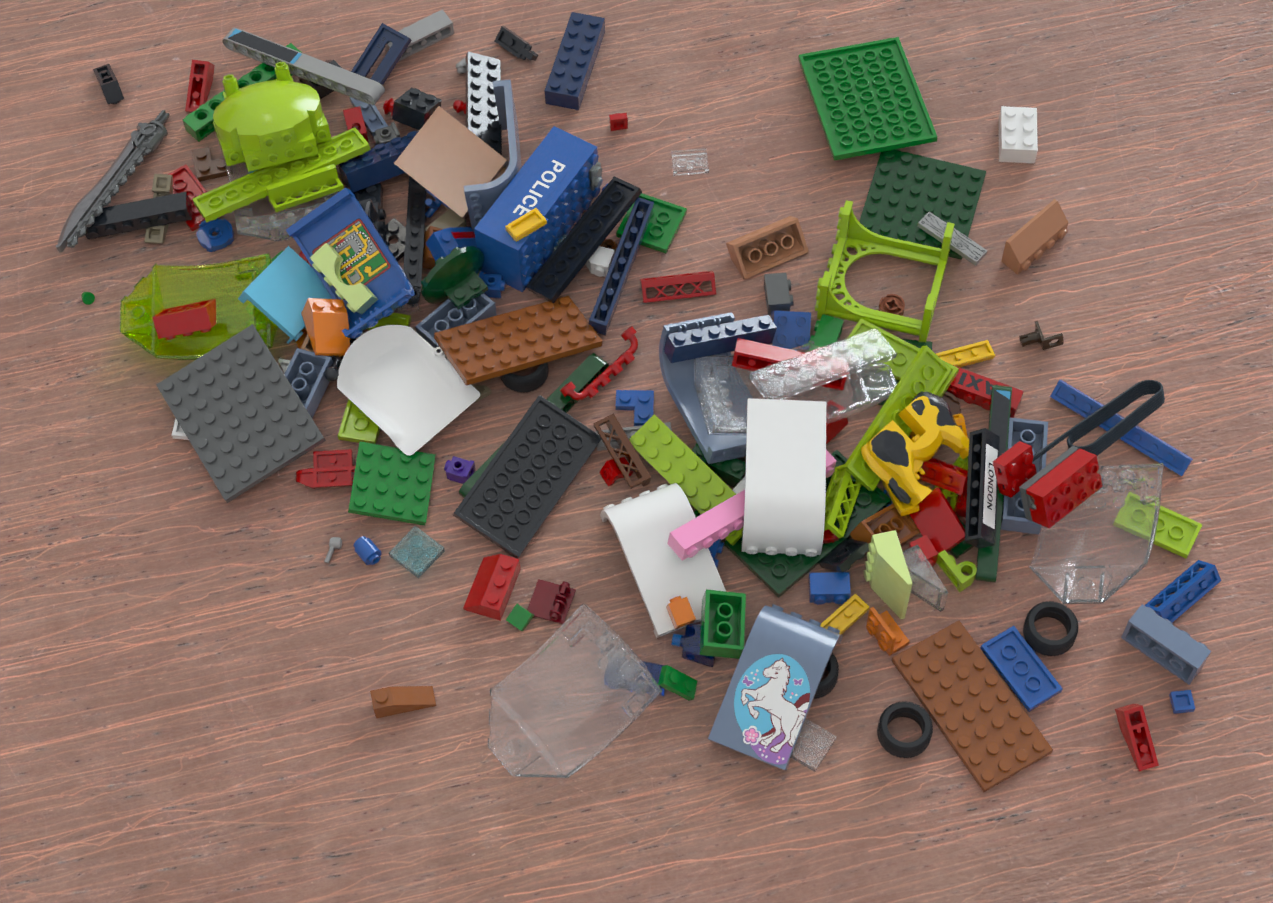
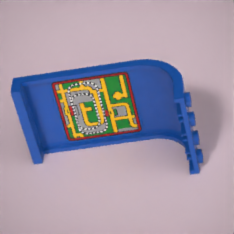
[286,188,415,339]

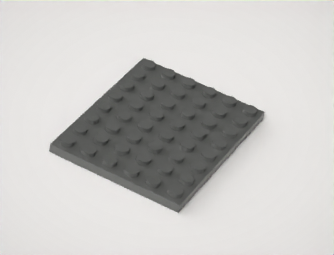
[156,324,326,503]

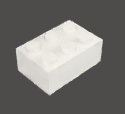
[999,106,1038,163]

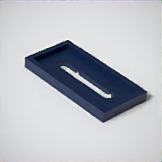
[351,23,412,86]

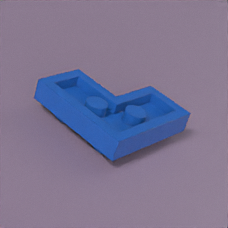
[616,390,654,426]

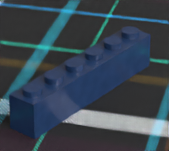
[664,315,777,363]

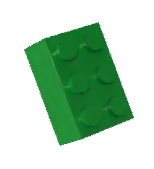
[700,589,746,659]

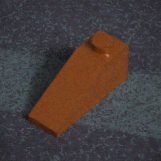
[370,686,436,719]

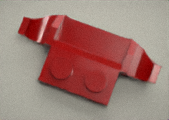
[296,449,355,489]

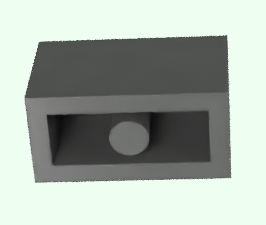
[764,273,794,315]

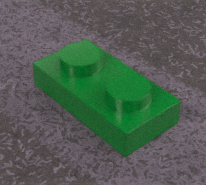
[658,665,698,701]

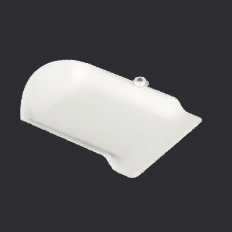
[337,325,480,455]

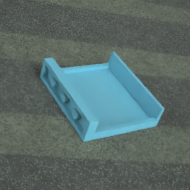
[238,246,332,344]

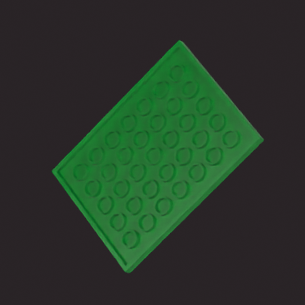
[798,37,938,161]

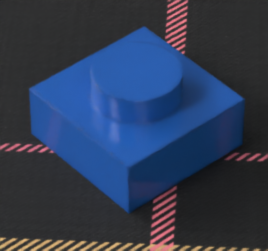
[1169,690,1195,714]

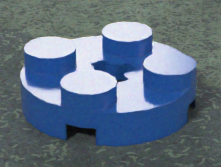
[196,218,234,252]

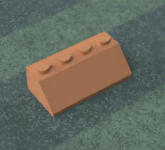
[1001,199,1068,275]
[726,216,809,279]

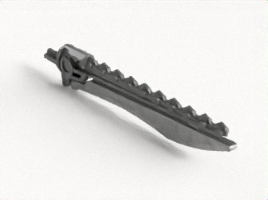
[56,110,170,253]

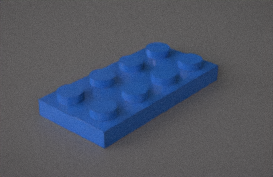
[980,626,1063,712]

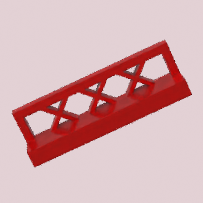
[640,271,716,303]
[917,457,968,495]

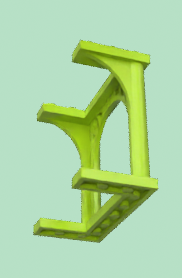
[815,200,955,342]

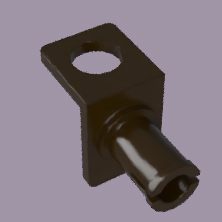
[1019,321,1064,350]

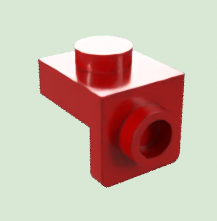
[599,457,634,486]

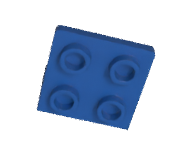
[771,310,811,350]

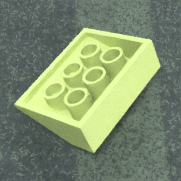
[864,530,912,619]

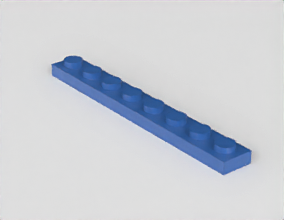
[1050,380,1193,476]

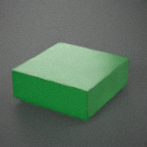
[506,604,534,631]

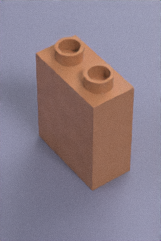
[394,106,509,220]

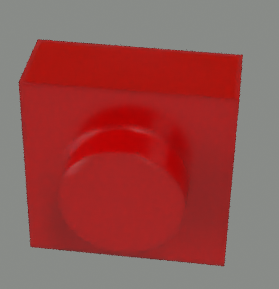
[609,113,628,131]

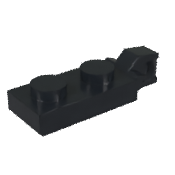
[494,26,538,61]

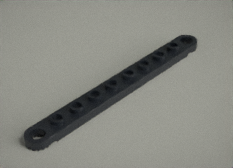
[403,176,426,305]

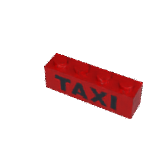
[946,365,1024,418]

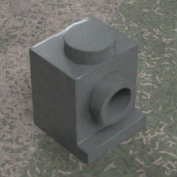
[373,122,400,145]

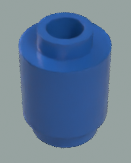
[353,536,382,565]

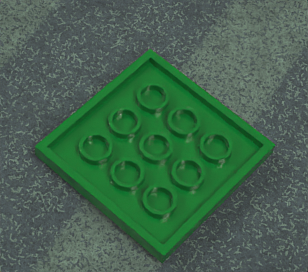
[348,441,436,526]

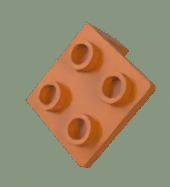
[866,607,910,656]

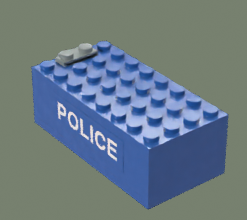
[474,126,603,292]

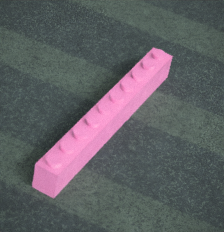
[667,450,837,561]

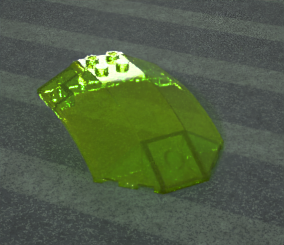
[120,253,278,360]

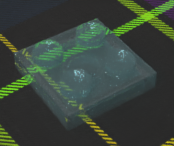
[389,526,445,579]

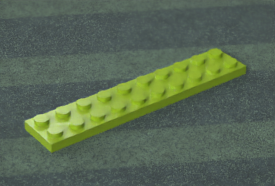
[193,128,371,222]

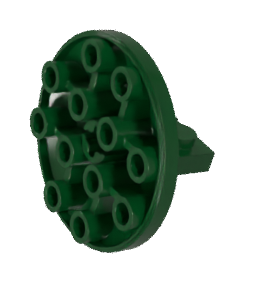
[421,246,488,310]

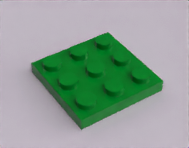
[616,193,687,254]

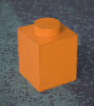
[666,596,696,629]

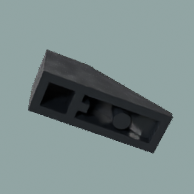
[93,64,124,104]

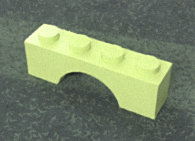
[310,243,378,314]

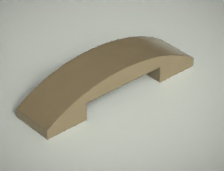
[144,174,173,244]

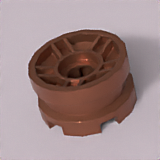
[878,294,905,316]

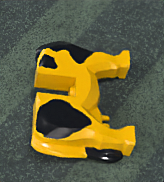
[861,391,969,506]

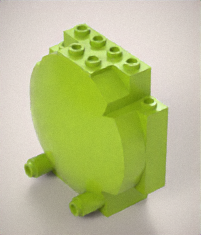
[213,62,332,172]

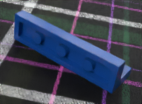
[1144,560,1221,623]

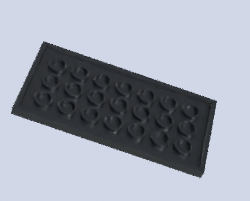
[453,395,601,559]

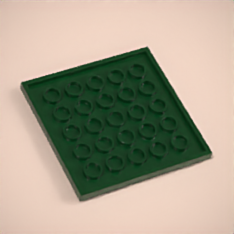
[859,150,986,260]

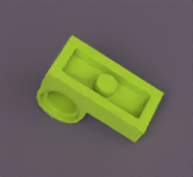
[936,550,977,592]

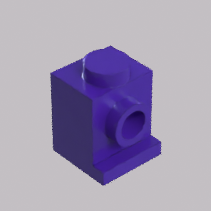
[444,456,476,484]

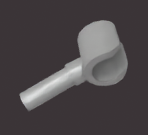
[324,537,342,563]

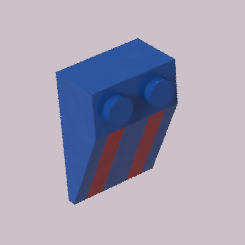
[426,227,476,261]

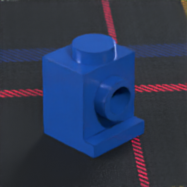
[479,272,506,298]

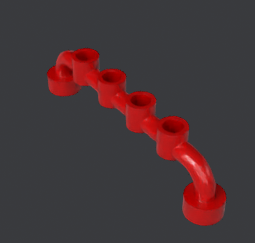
[560,326,638,400]

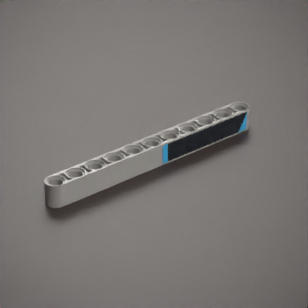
[222,27,385,105]

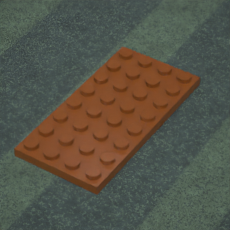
[434,296,603,386]
[892,620,1053,792]

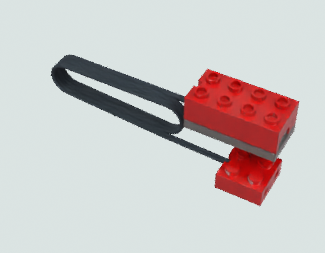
[993,380,1165,529]

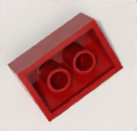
[152,298,216,340]
[463,554,521,621]

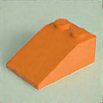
[301,298,350,356]

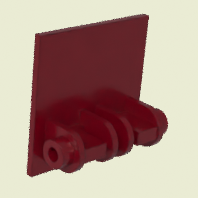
[527,579,576,625]

